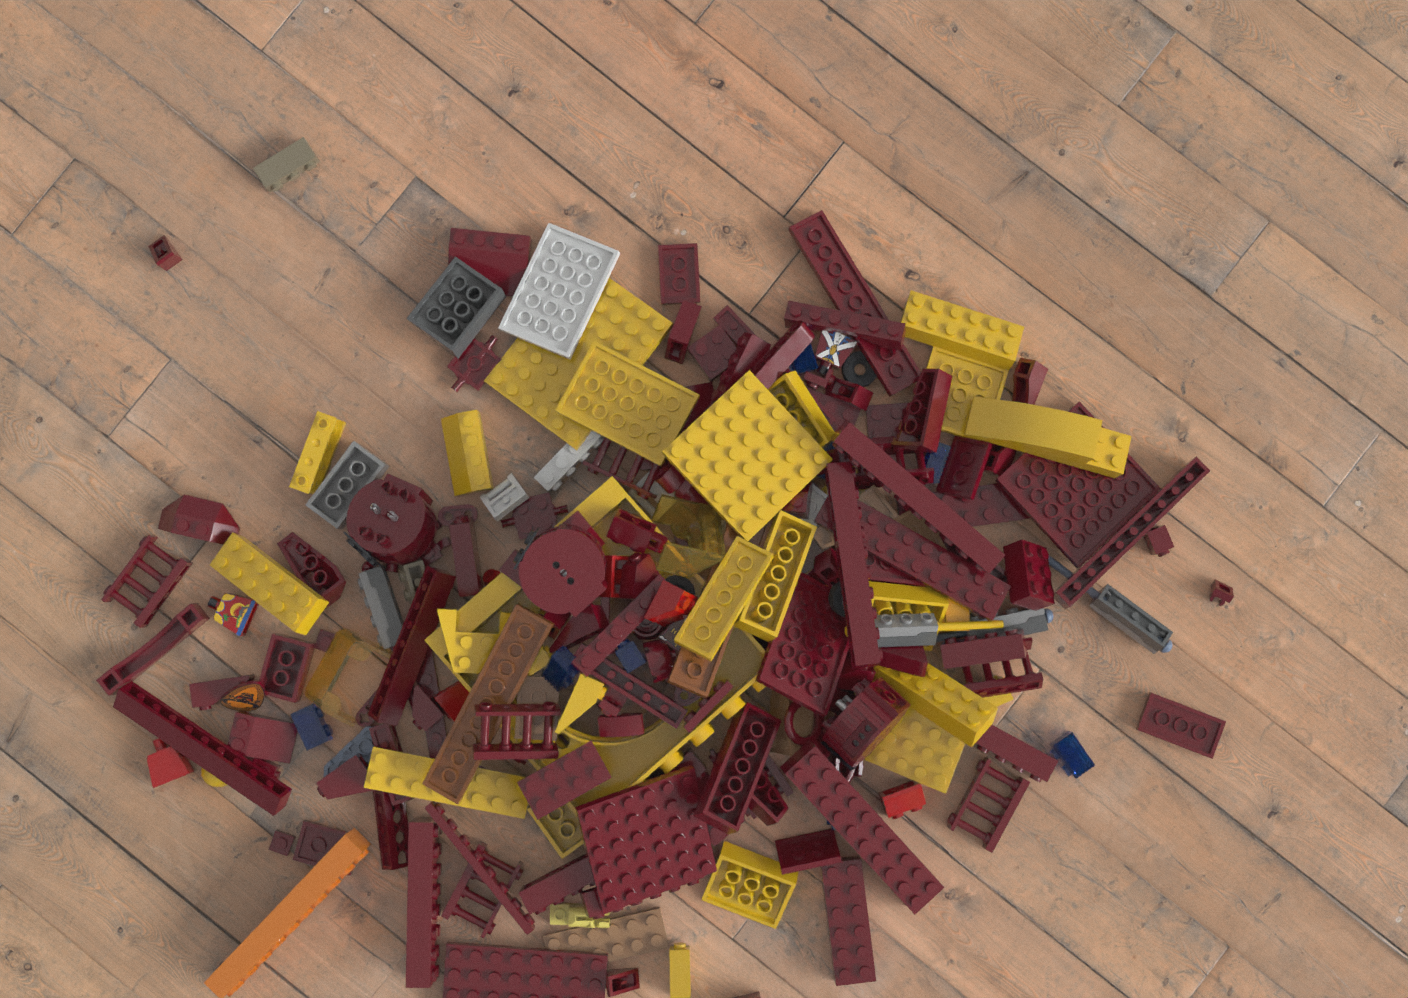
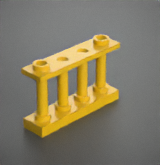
[289,411,346,494]

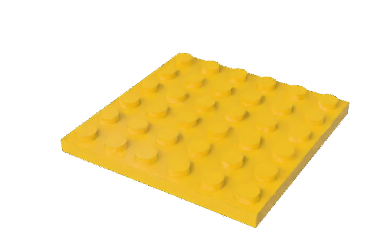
[661,370,833,541]

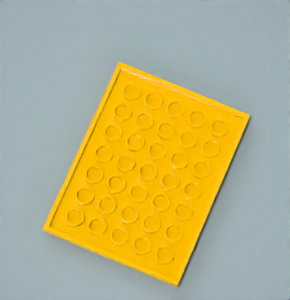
[484,278,674,451]

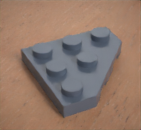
[324,726,374,777]

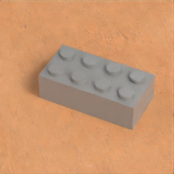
[306,441,390,530]

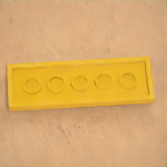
[674,536,774,661]

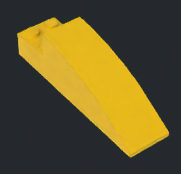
[964,397,1132,478]

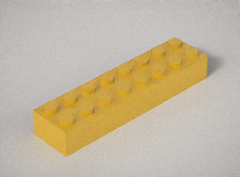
[364,746,528,819]

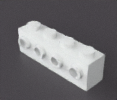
[534,431,603,492]

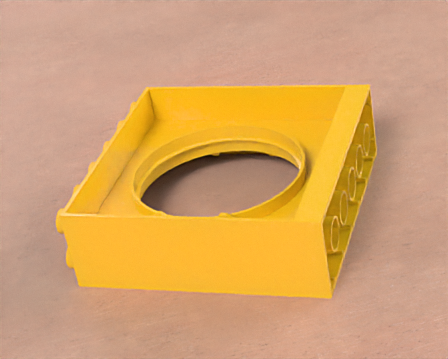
[425,476,766,816]

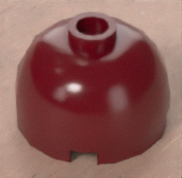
[643,640,677,683]

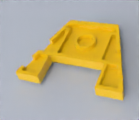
[437,608,512,674]

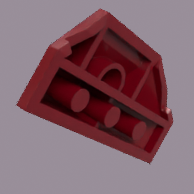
[158,494,240,545]

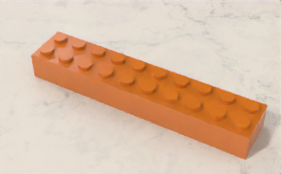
[204,828,371,998]

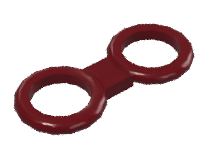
[784,701,856,783]

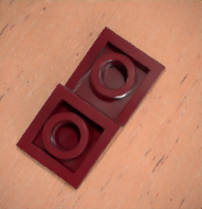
[598,712,644,737]

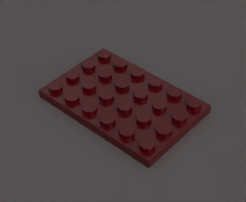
[755,572,849,717]

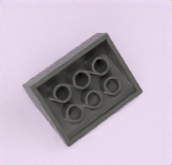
[406,257,506,358]

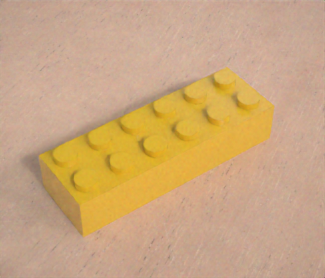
[900,290,1024,370]
[734,510,817,642]
[210,532,329,635]
[872,663,998,747]

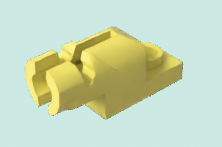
[550,903,610,928]

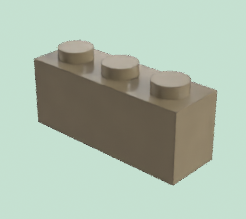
[253,137,320,192]

